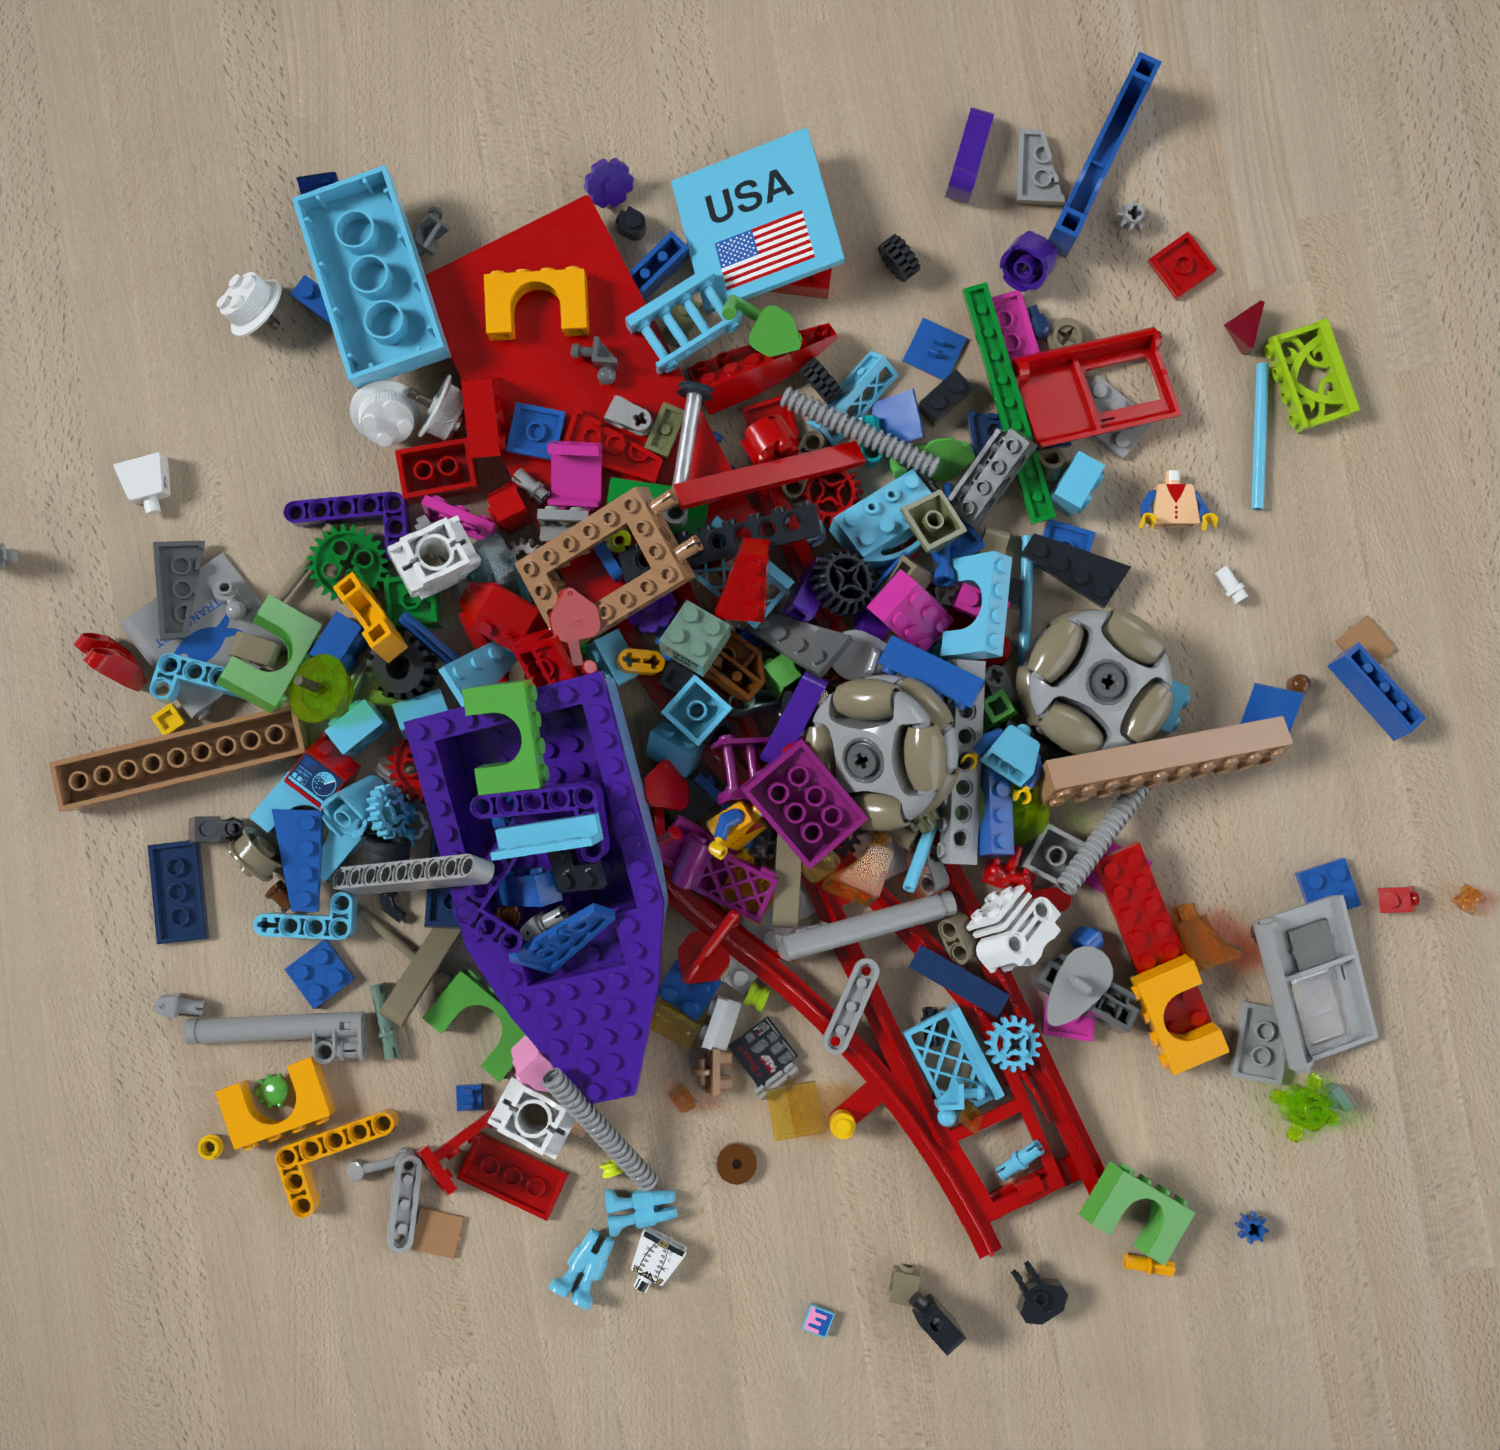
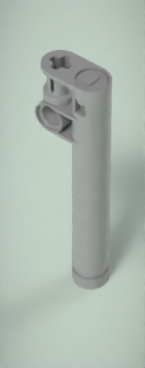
[775,891,957,961]
[184,1011,367,1064]

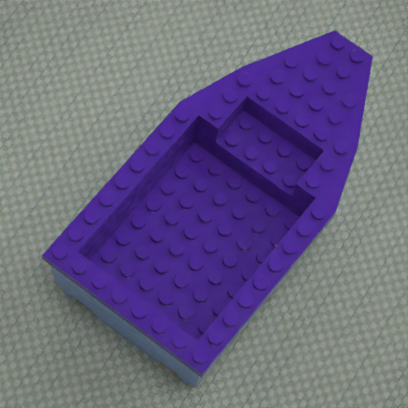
[403,670,668,1104]

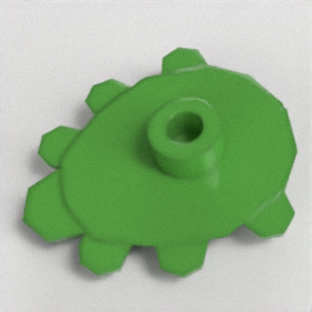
[253,1073,289,1108]

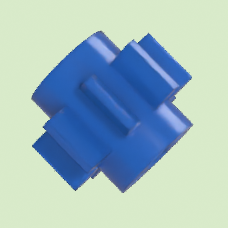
[1234,1210,1269,1245]

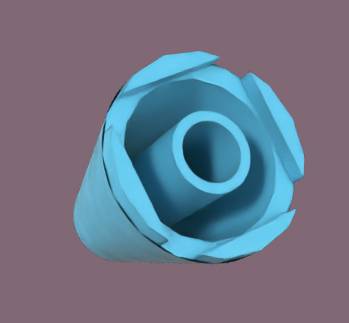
[321,775,384,840]

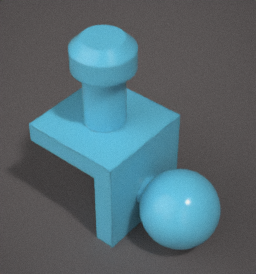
[934,1078,985,1127]

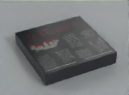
[728,1015,798,1087]

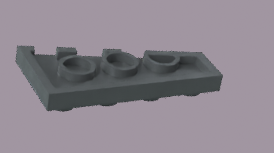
[153,541,205,641]
[745,612,853,678]

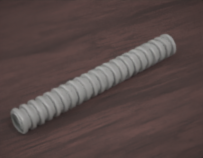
[780,386,940,478]
[1056,786,1153,895]
[542,1068,658,1192]

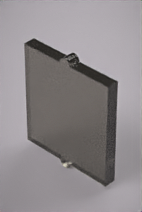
[1286,917,1338,972]

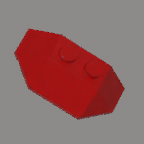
[458,582,548,652]

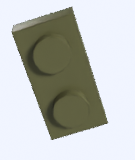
[662,299,702,348]
[644,402,684,459]

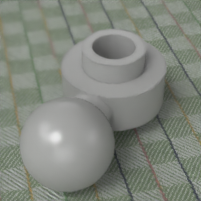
[212,578,246,620]

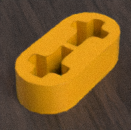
[615,648,665,676]

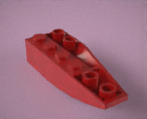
[687,323,838,415]

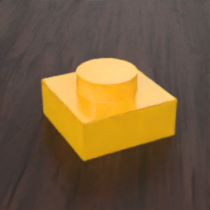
[150,703,188,735]

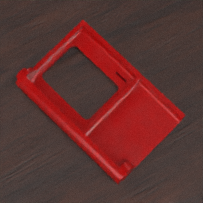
[1012,327,1182,448]

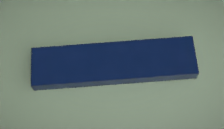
[908,945,1010,1018]

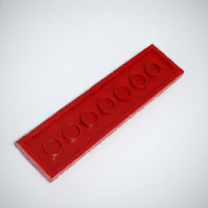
[1094,841,1212,1034]

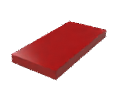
[456,1131,569,1221]

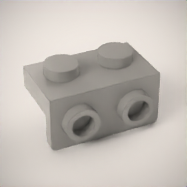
[537,506,590,542]

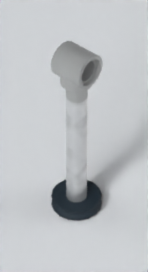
[662,381,714,529]

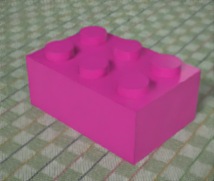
[867,569,955,651]

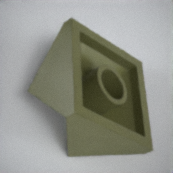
[900,489,967,553]

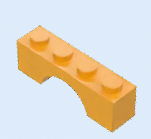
[333,572,408,663]

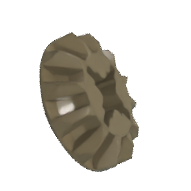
[1047,318,1087,349]

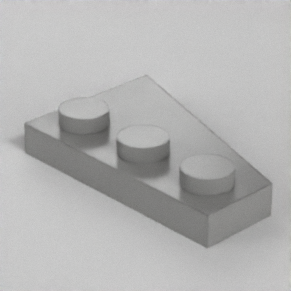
[1015,129,1066,206]

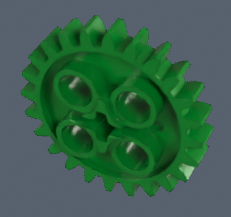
[307,524,389,604]

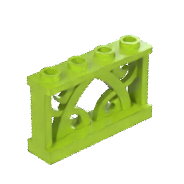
[1264,318,1360,433]

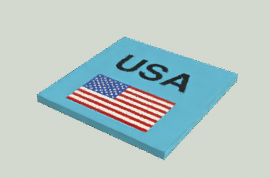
[671,127,846,314]

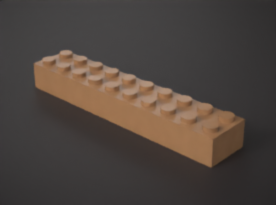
[49,704,311,812]
[1035,716,1293,807]

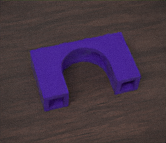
[782,556,889,642]

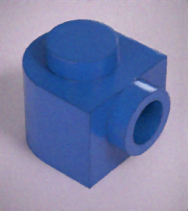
[1068,926,1104,950]

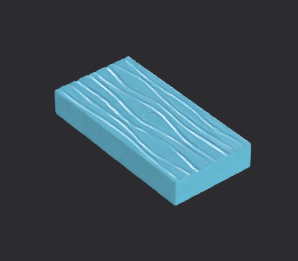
[292,165,451,390]

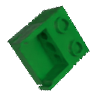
[384,575,442,633]

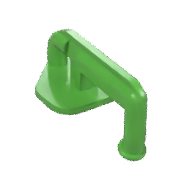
[722,295,802,357]
[888,437,975,481]

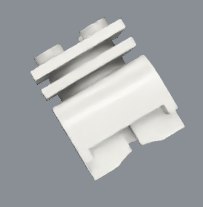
[387,515,481,600]
[966,885,1061,973]
[487,1074,576,1159]

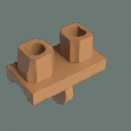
[691,1047,732,1096]

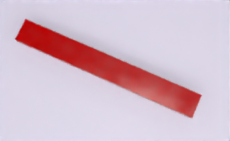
[672,441,866,510]

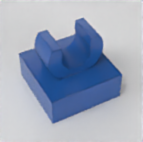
[456,1083,484,1111]

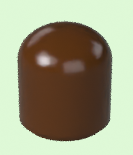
[1286,674,1311,693]

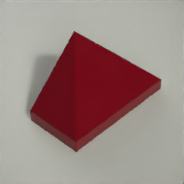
[1224,300,1265,355]

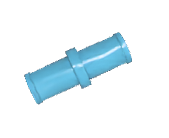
[996,1140,1045,1181]

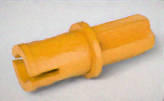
[1123,1253,1176,1277]

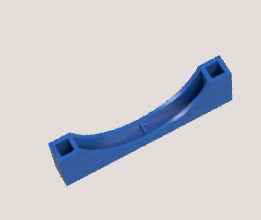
[1048,51,1162,258]

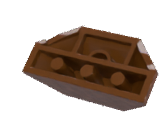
[705,629,765,702]

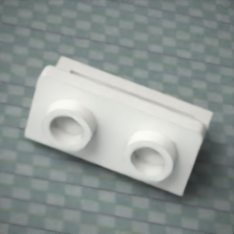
[699,995,741,1051]

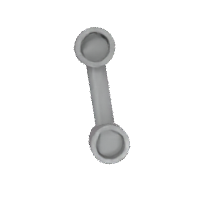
[346,1147,415,1181]

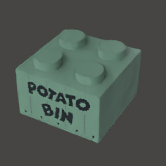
[659,600,731,677]

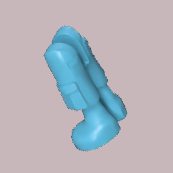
[604,1189,678,1237]
[548,1228,615,1310]

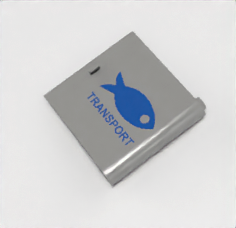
[121,553,287,721]

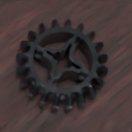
[810,548,877,617]

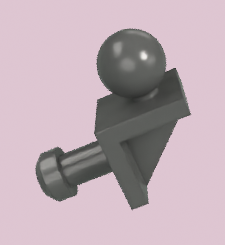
[413,207,450,257]
[571,336,619,385]

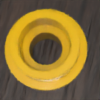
[197,1134,224,1160]

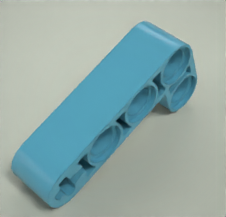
[150,653,243,704]
[253,892,358,940]

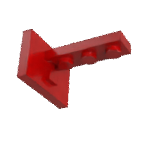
[415,1105,497,1195]

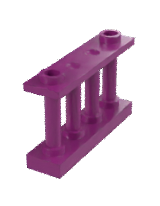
[710,735,804,805]

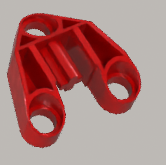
[74,633,147,692]

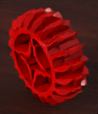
[798,469,864,526]

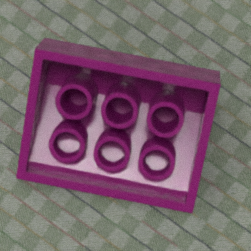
[739,739,869,869]

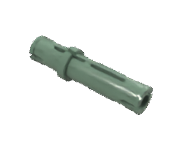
[370,982,401,1060]

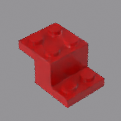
[510,628,579,687]

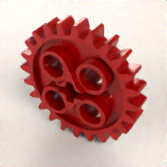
[387,738,425,804]

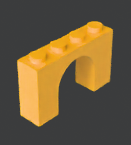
[484,266,589,341]
[1130,954,1230,1076]
[215,1056,336,1151]

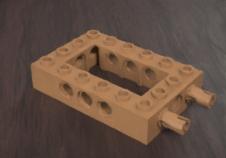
[514,487,703,652]

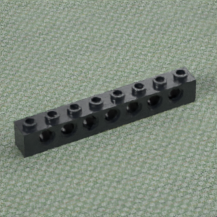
[618,500,825,583]

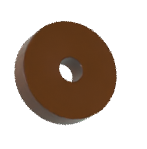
[717,1142,757,1185]

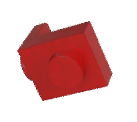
[1378,886,1420,913]

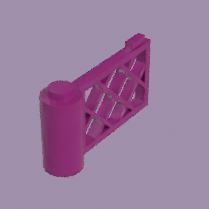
[670,831,780,924]

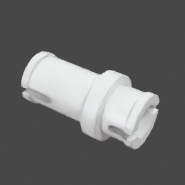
[1214,565,1249,604]

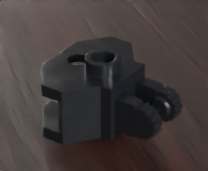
[1011,1260,1068,1325]

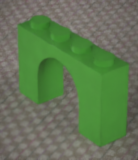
[216,594,322,713]
[462,679,549,795]
[422,969,525,1082]
[1079,1161,1196,1266]

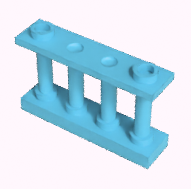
[625,265,742,374]

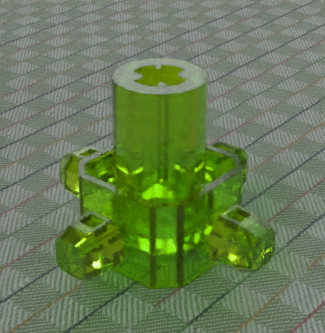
[1269,1072,1341,1143]

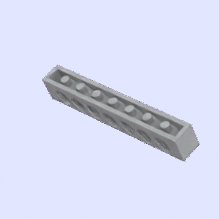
[936,659,986,865]

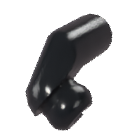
[380,892,407,923]

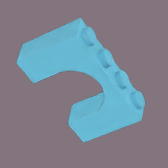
[941,551,1012,660]
[250,771,368,882]

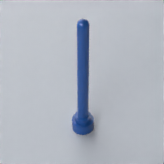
[934,482,954,587]

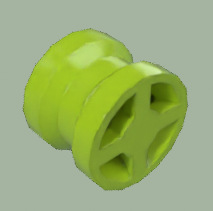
[743,981,771,1012]

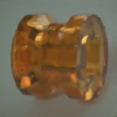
[1452,884,1486,915]

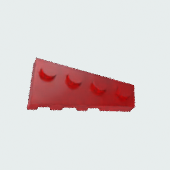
[564,406,663,484]

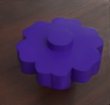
[584,158,634,208]
[628,592,677,634]

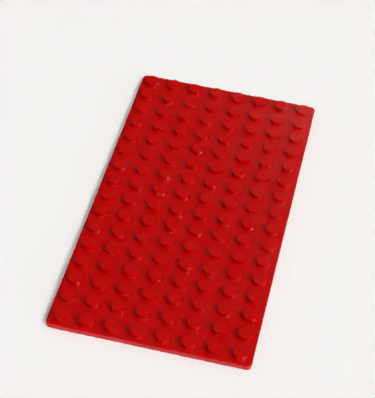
[425,195,755,604]

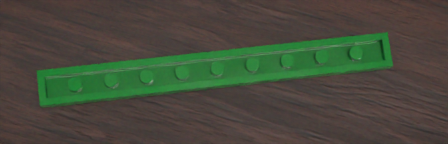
[962,282,1056,525]

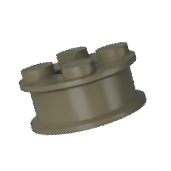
[227,826,283,882]

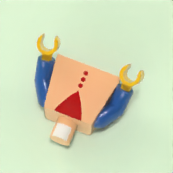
[1139,470,1218,531]

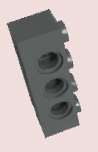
[948,428,1038,527]
[1031,953,1140,1034]

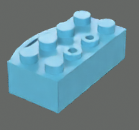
[829,469,931,569]

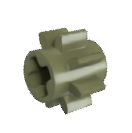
[909,809,939,833]

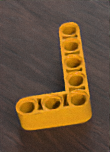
[275,1108,399,1218]

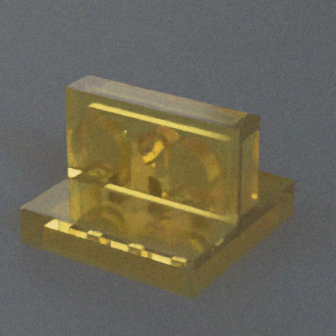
[650,998,710,1050]
[765,1080,825,1142]

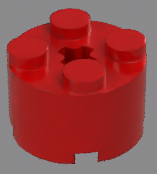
[740,414,799,465]

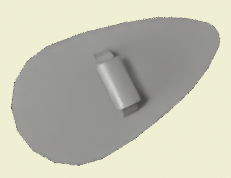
[832,629,906,680]
[1047,946,1113,1027]

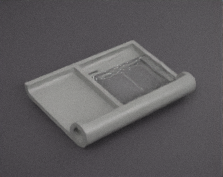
[1252,895,1379,1073]

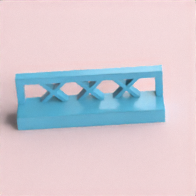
[806,350,899,446]
[490,813,603,861]

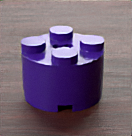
[1000,231,1058,292]

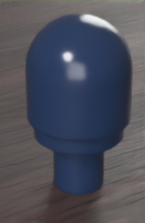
[1028,305,1051,340]

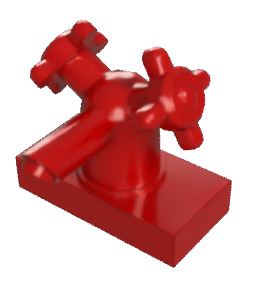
[981,845,1037,895]

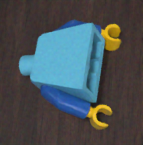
[960,724,1043,804]

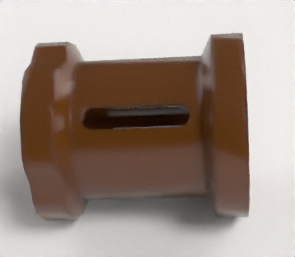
[265,880,291,913]

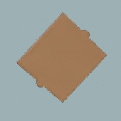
[1335,616,1396,664]
[411,1207,464,1259]

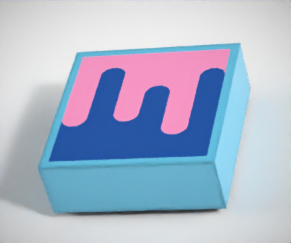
[802,1303,835,1338]

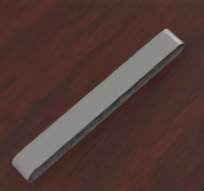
[332,854,495,895]

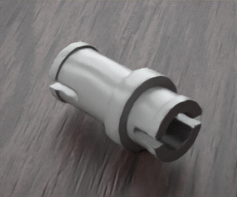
[512,468,550,505]

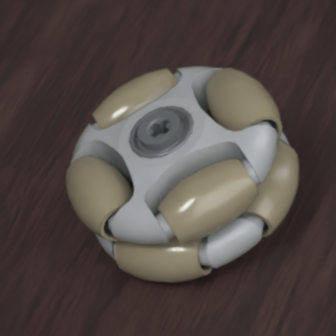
[1016,608,1174,755]
[803,675,959,831]

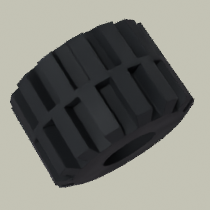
[366,635,439,700]

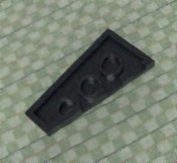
[1020,533,1131,609]

